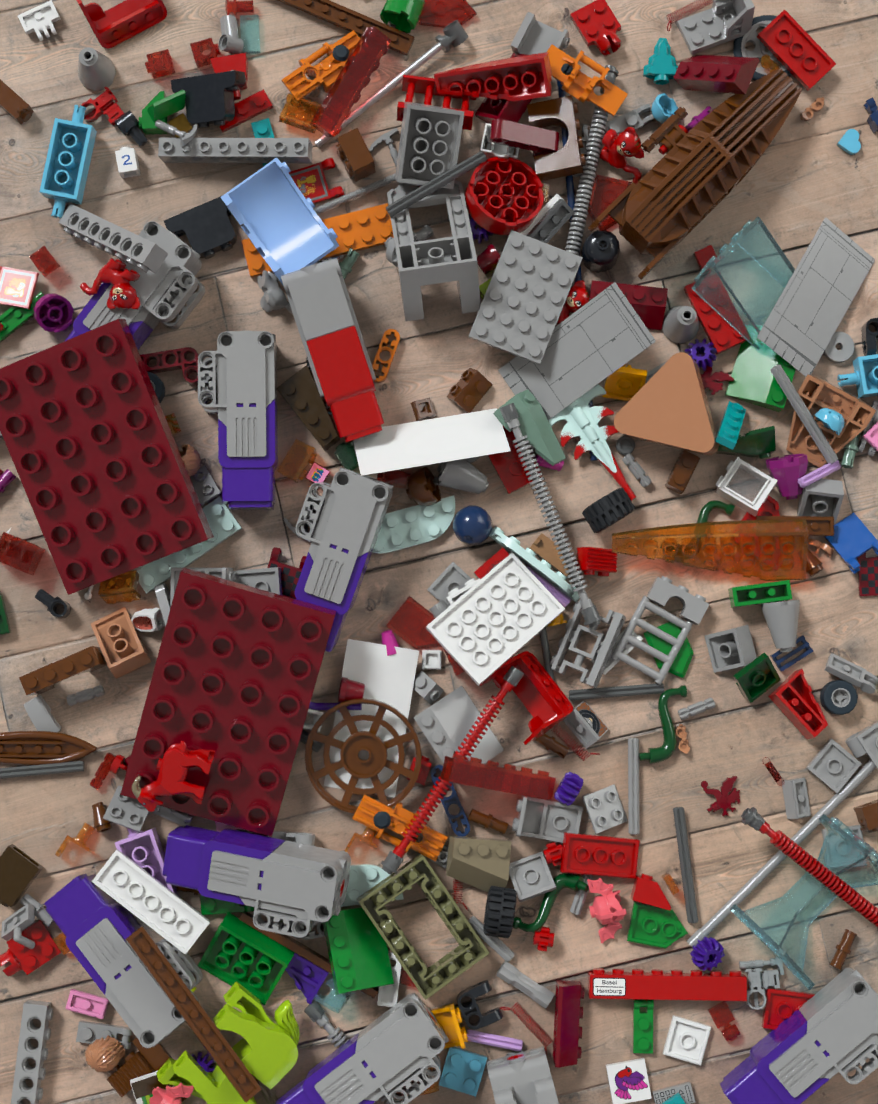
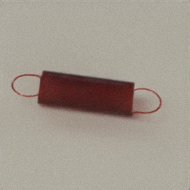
[762,757,784,786]

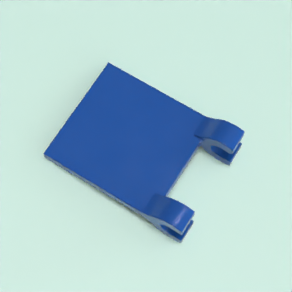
[824,512,878,574]

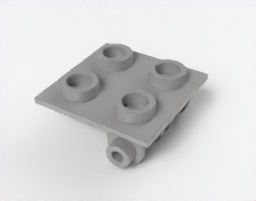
[190,465,222,507]
[582,784,627,834]
[103,785,150,832]

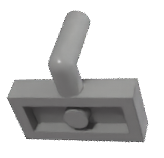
[1,903,35,949]

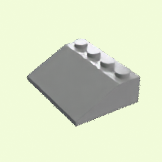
[395,102,464,189]
[413,686,504,783]

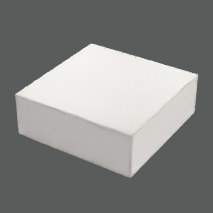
[422,650,441,669]

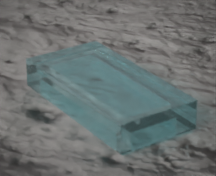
[240,15,261,54]

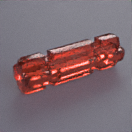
[90,753,116,789]

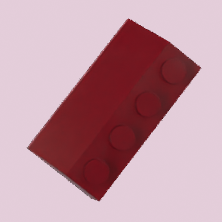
[475,53,532,124]
[673,55,760,94]
[589,280,668,331]
[552,980,584,1068]

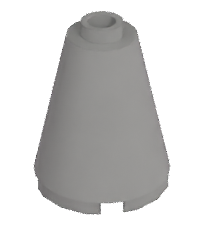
[78,47,116,91]
[662,306,700,344]
[433,459,489,494]
[761,600,800,652]

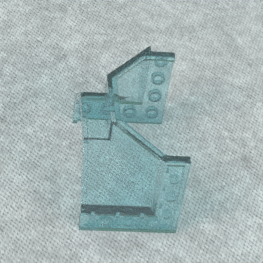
[730,814,878,990]

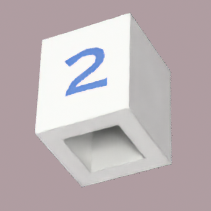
[115,147,141,178]

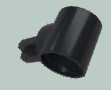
[115,110,148,147]
[35,589,71,618]

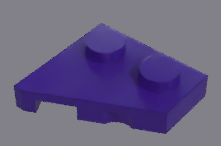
[285,953,329,1004]

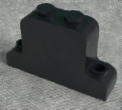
[171,70,246,128]
[164,195,237,259]

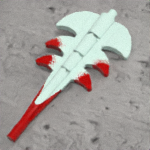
[548,384,636,501]

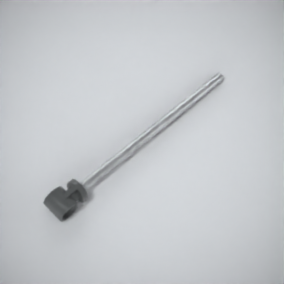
[314,20,468,148]

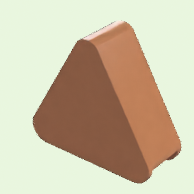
[614,352,719,456]

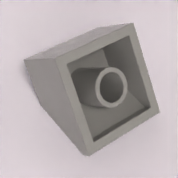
[797,479,844,525]
[705,625,757,673]

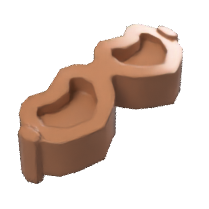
[800,97,824,121]
[804,538,834,558]
[675,724,690,754]

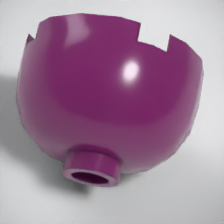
[34,293,74,333]

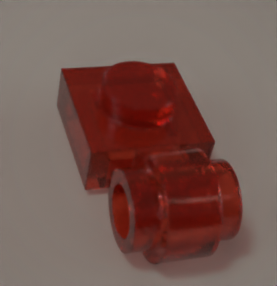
[708,1001,741,1042]

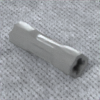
[496,961,554,1008]

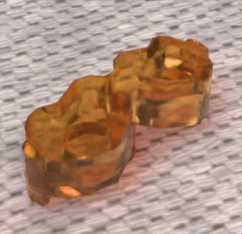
[761,54,784,73]

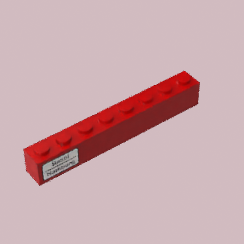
[588,968,747,1001]

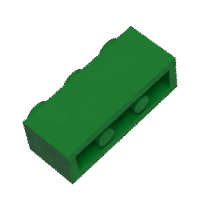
[728,580,792,608]

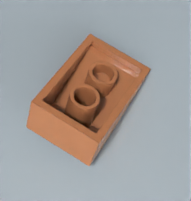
[91,607,151,679]

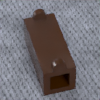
[0,79,34,125]

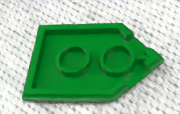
[643,622,694,679]
[627,902,688,949]

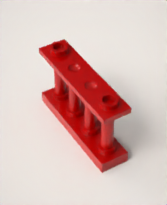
[397,75,476,130]

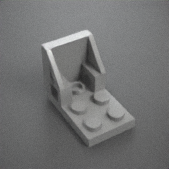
[677,0,755,55]

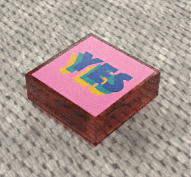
[305,462,331,488]

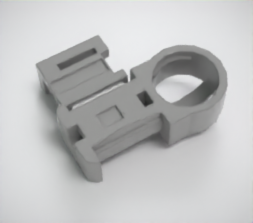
[745,968,780,1010]

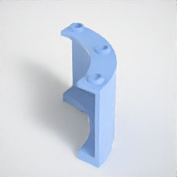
[221,158,339,285]

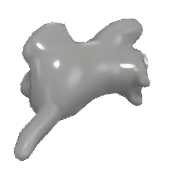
[257,270,293,314]

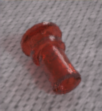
[225,0,254,16]

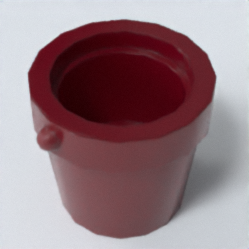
[477,244,500,274]
[338,677,365,702]

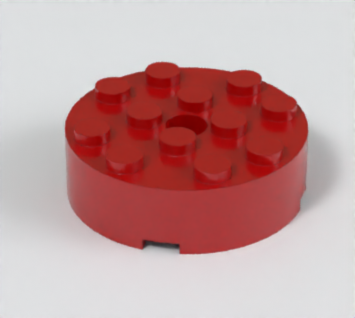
[465,157,544,235]

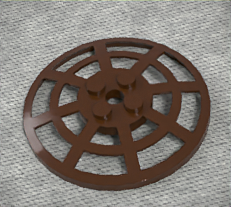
[305,698,422,814]

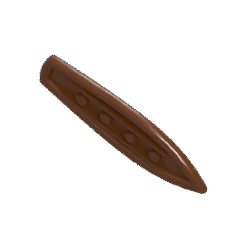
[0,731,97,765]

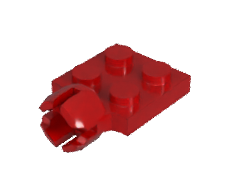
[570,0,621,56]
[0,920,61,976]

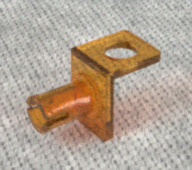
[55,822,95,857]
[344,826,377,852]

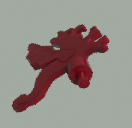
[700,365,734,395]
[701,776,740,816]

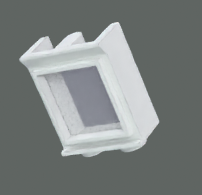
[716,457,778,516]

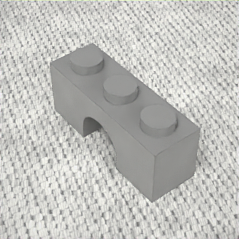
[646,576,709,625]

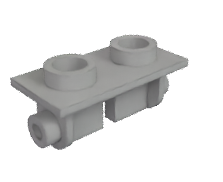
[153,805,194,826]

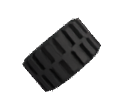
[582,488,635,533]
[483,886,516,939]

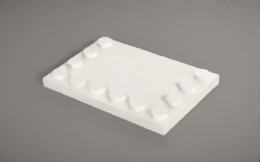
[426,553,565,686]

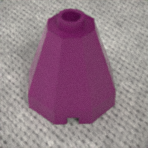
[766,453,808,500]

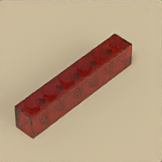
[310,27,391,137]
[441,753,556,801]

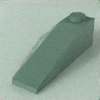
[493,389,566,466]

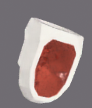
[131,607,165,632]

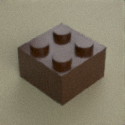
[336,128,376,182]

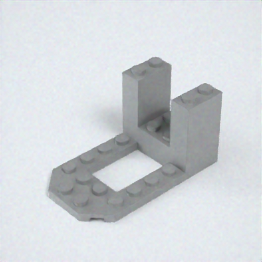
[387,180,481,322]

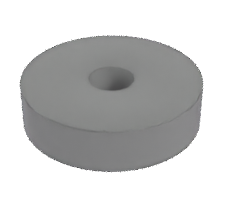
[823,332,854,363]

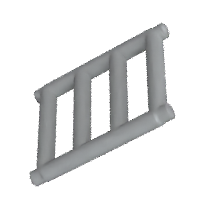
[611,596,693,685]

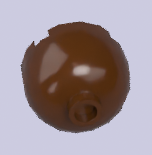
[406,467,441,506]

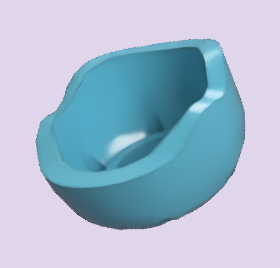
[651,93,678,124]
[815,408,845,435]

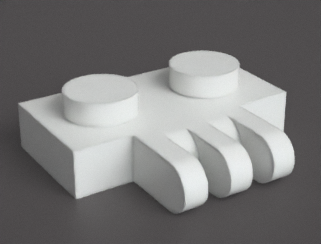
[18,0,61,41]

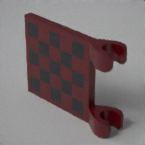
[267,547,307,599]
[857,552,878,596]

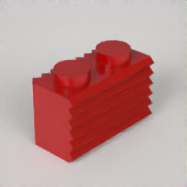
[577,547,618,577]

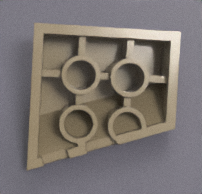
[446,836,511,892]

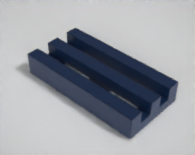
[770,635,814,672]

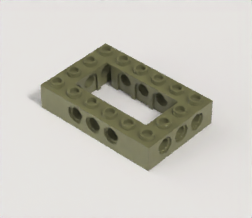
[357,854,489,1000]

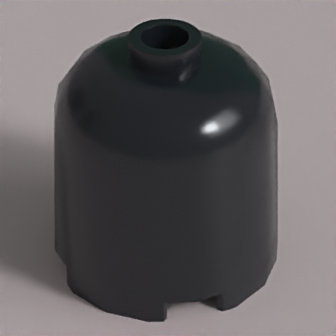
[581,230,620,273]

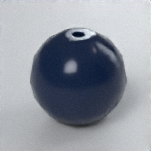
[453,505,492,545]

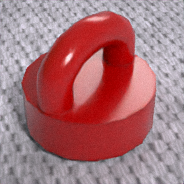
[109,754,128,774]

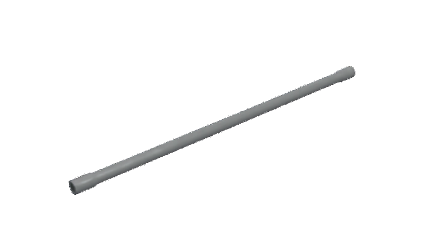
[687,759,876,948]

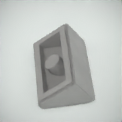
[782,777,811,819]

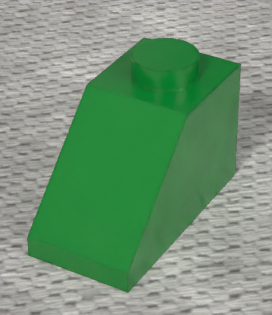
[139,91,168,135]

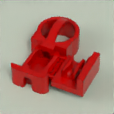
[81,87,125,126]

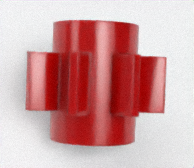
[543,842,563,867]
[533,927,554,952]

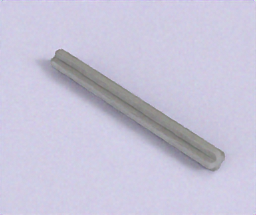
[771,365,838,464]

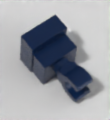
[864,97,878,134]

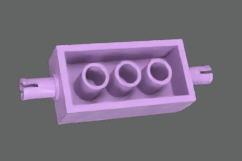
[115,828,180,897]

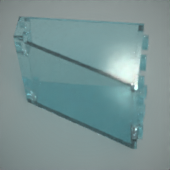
[691,217,795,350]

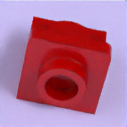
[406,756,432,785]

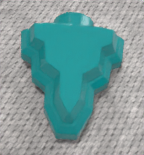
[643,38,678,85]

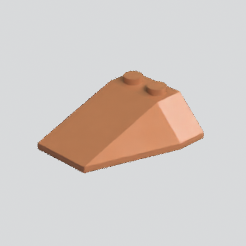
[786,374,876,468]

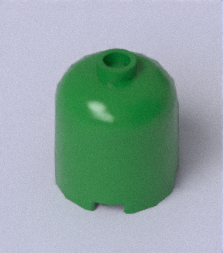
[380,0,425,33]

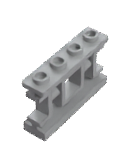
[550,599,626,689]

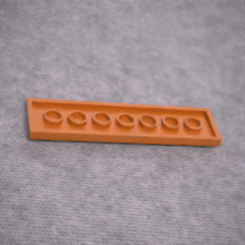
[241,203,394,278]

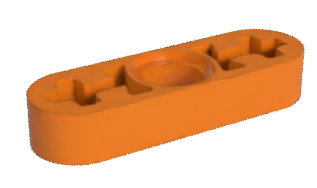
[372,329,400,383]

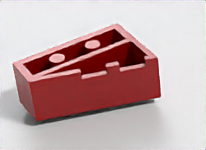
[768,669,828,740]

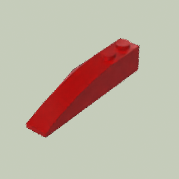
[434,52,551,101]

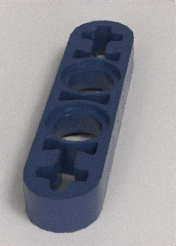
[430,765,470,836]

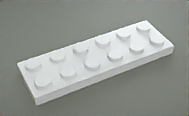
[92,849,211,955]

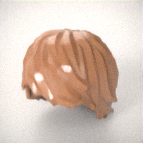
[179,444,201,477]
[85,1035,126,1072]

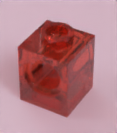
[190,38,221,68]
[145,49,176,79]
[29,246,60,277]

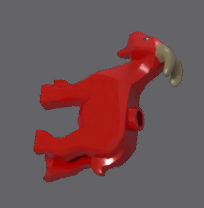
[132,741,215,812]

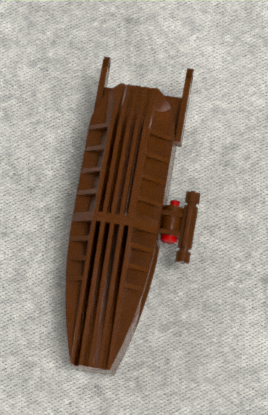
[588,68,803,279]

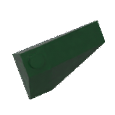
[716,426,776,459]

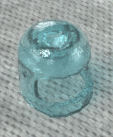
[313,978,351,1013]

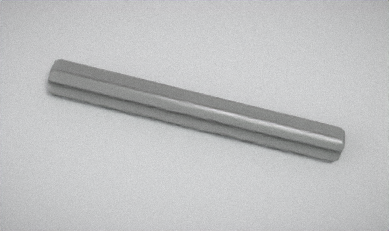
[628,738,640,835]

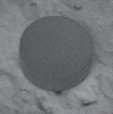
[616,436,635,455]

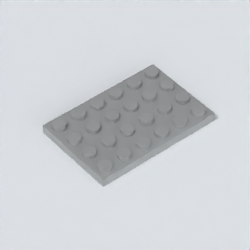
[469,230,583,365]

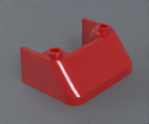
[76,0,167,49]
[480,651,573,745]

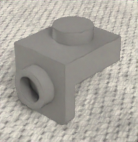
[413,671,443,704]

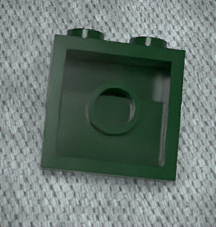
[734,653,781,703]

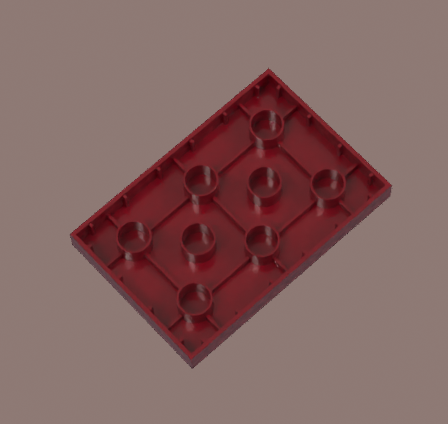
[0,319,214,595]
[120,568,336,837]

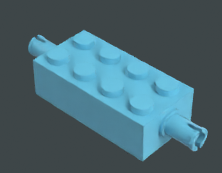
[39,105,97,219]
[837,354,878,398]

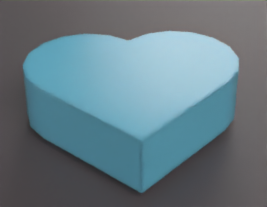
[837,129,861,155]

